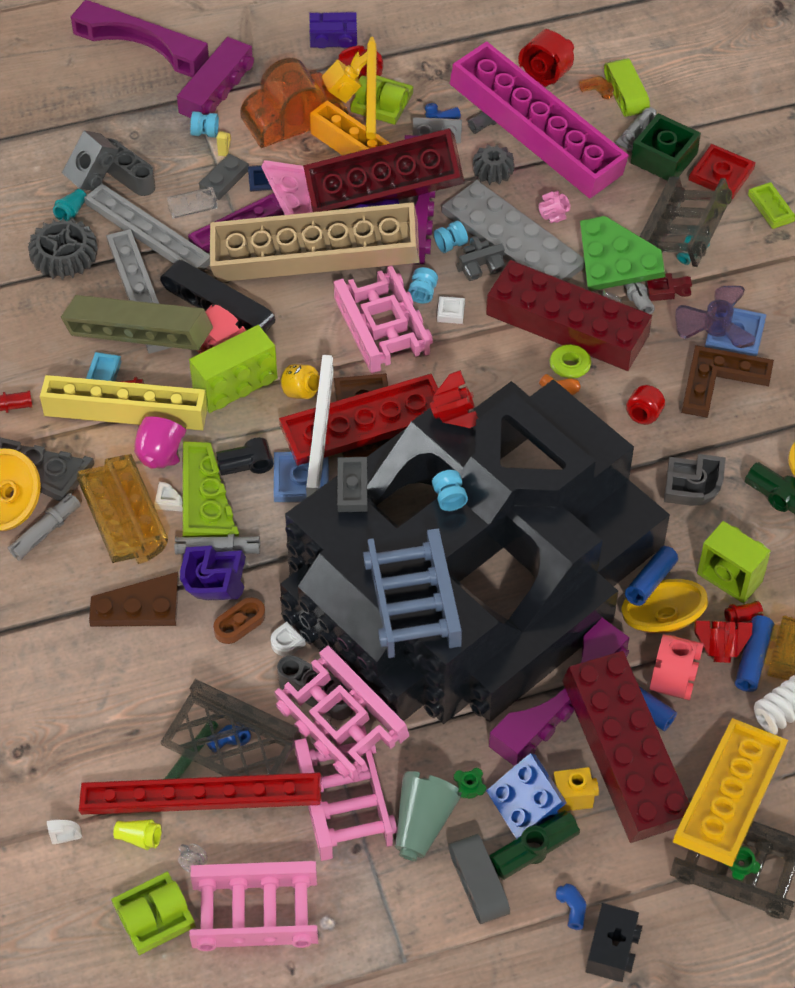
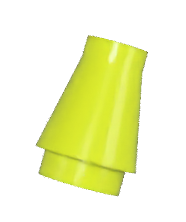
[113,819,162,850]

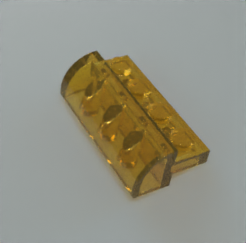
[77,454,168,564]

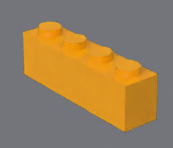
[310,100,390,155]

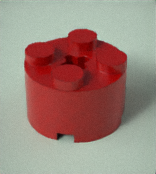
[518,29,574,87]

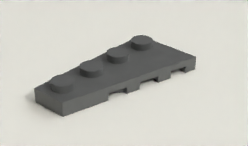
[0,437,94,502]

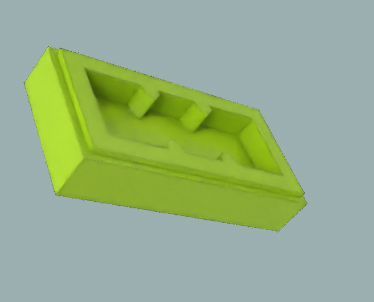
[748,182,795,229]

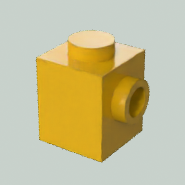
[322,59,361,104]
[552,767,599,812]

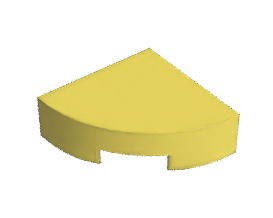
[217,131,231,156]

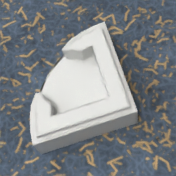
[154,481,182,512]
[47,820,83,845]

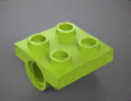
[351,75,413,125]
[111,871,196,955]

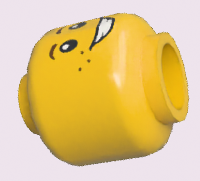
[281,364,320,399]

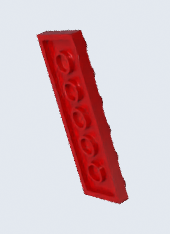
[279,374,438,466]

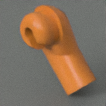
[539,374,581,395]

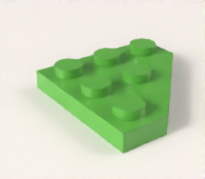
[580,216,666,291]

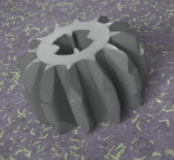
[473,144,515,185]

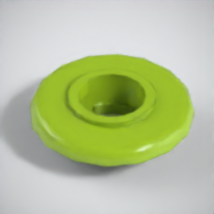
[549,345,592,378]

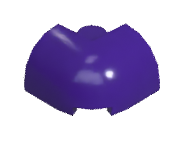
[180,546,246,600]

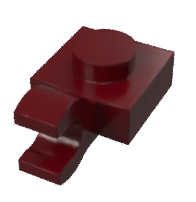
[646,273,692,301]

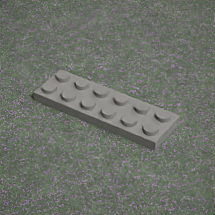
[442,180,585,282]

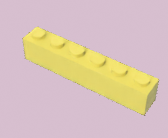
[40,375,208,431]

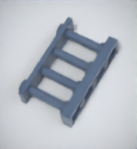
[363,528,462,658]

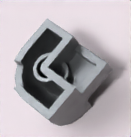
[664,454,726,506]

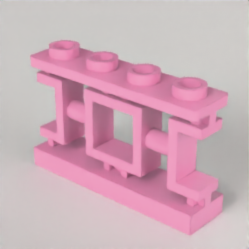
[334,266,433,373]
[274,645,409,782]

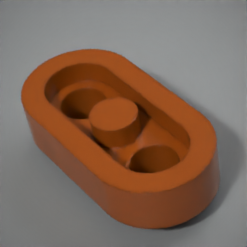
[213,597,265,644]

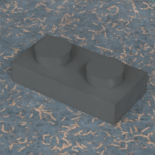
[199,153,249,200]
[337,457,367,512]

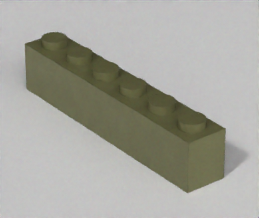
[61,295,213,350]

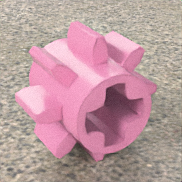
[539,191,570,223]

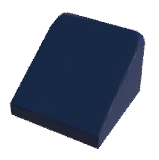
[248,165,272,192]

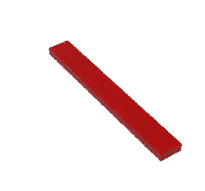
[79,773,322,815]

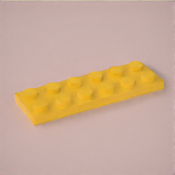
[673,718,788,867]

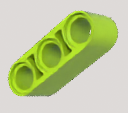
[604,58,650,117]

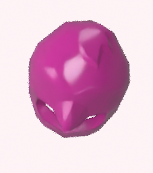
[134,416,187,469]

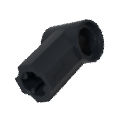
[216,437,274,476]

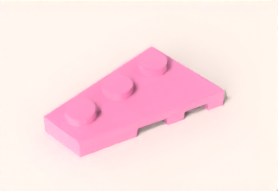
[262,160,313,215]

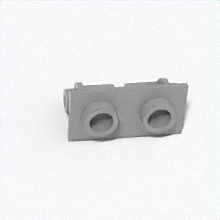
[615,107,657,152]
[413,117,462,143]

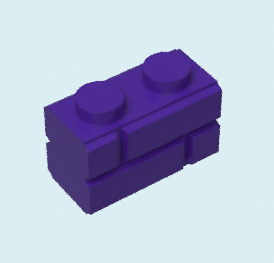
[310,12,357,49]

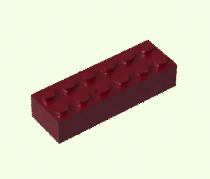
[303,128,465,212]
[486,260,652,371]
[562,651,690,843]

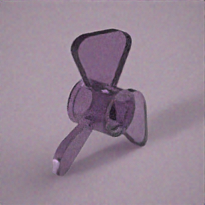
[675,286,756,348]

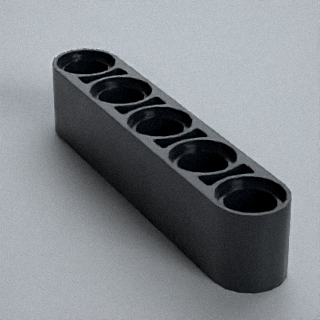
[160,260,276,333]

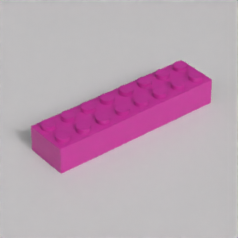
[450,41,629,199]

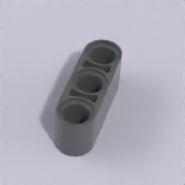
[106,138,156,196]
[277,655,353,720]
[448,834,510,924]

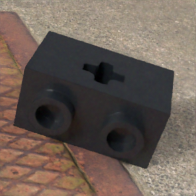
[585,903,643,982]

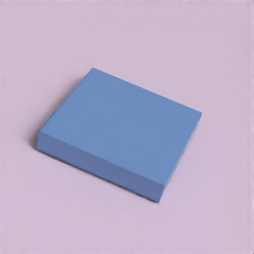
[705,304,767,357]
[274,452,329,502]

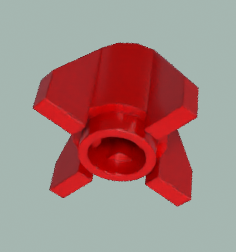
[430,370,478,428]
[694,620,752,663]

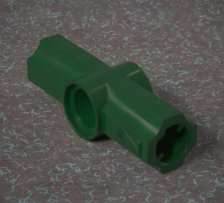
[744,462,795,514]
[489,810,580,880]

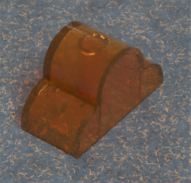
[240,58,348,148]

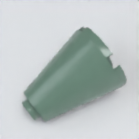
[395,771,462,861]

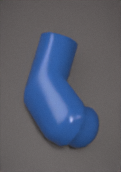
[425,103,461,119]
[206,725,251,753]
[556,883,586,930]

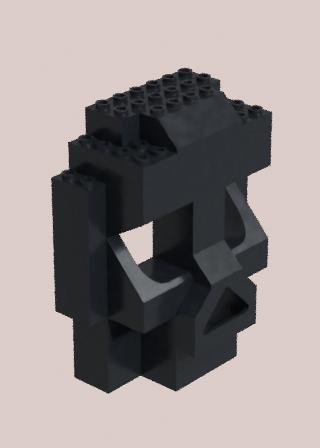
[280,379,670,724]

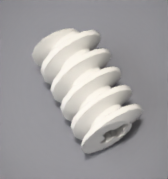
[754,675,795,735]

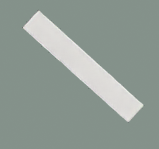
[306,355,334,497]

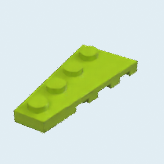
[182,441,239,537]

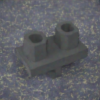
[456,236,505,281]

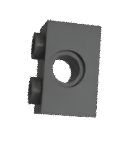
[62,130,119,191]

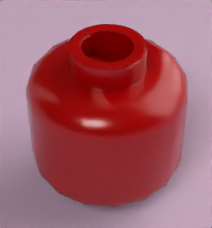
[626,385,665,425]

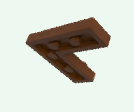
[681,345,774,418]

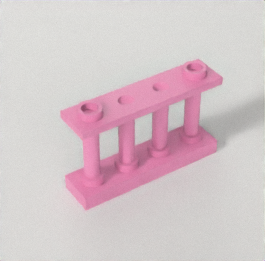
[294,726,397,861]
[190,861,318,951]

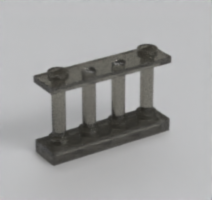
[639,177,732,267]
[670,821,795,920]

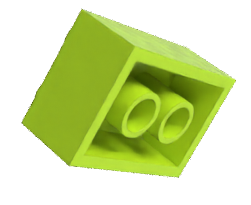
[189,325,278,413]

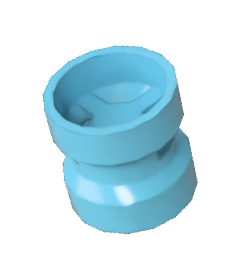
[190,111,219,138]
[434,220,468,253]
[408,267,438,304]
[432,470,468,511]

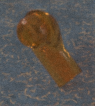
[579,76,614,99]

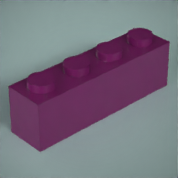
[177,37,254,118]

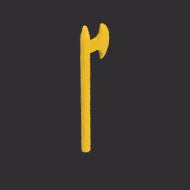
[351,37,377,140]

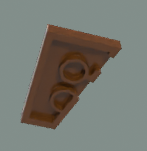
[89,572,179,627]

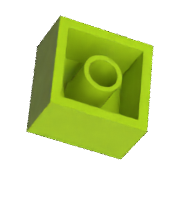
[697,521,771,604]

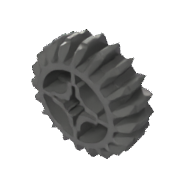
[28,218,98,280]

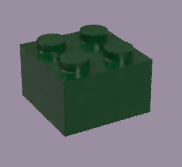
[631,113,701,183]

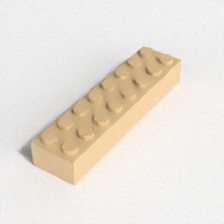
[210,202,420,282]

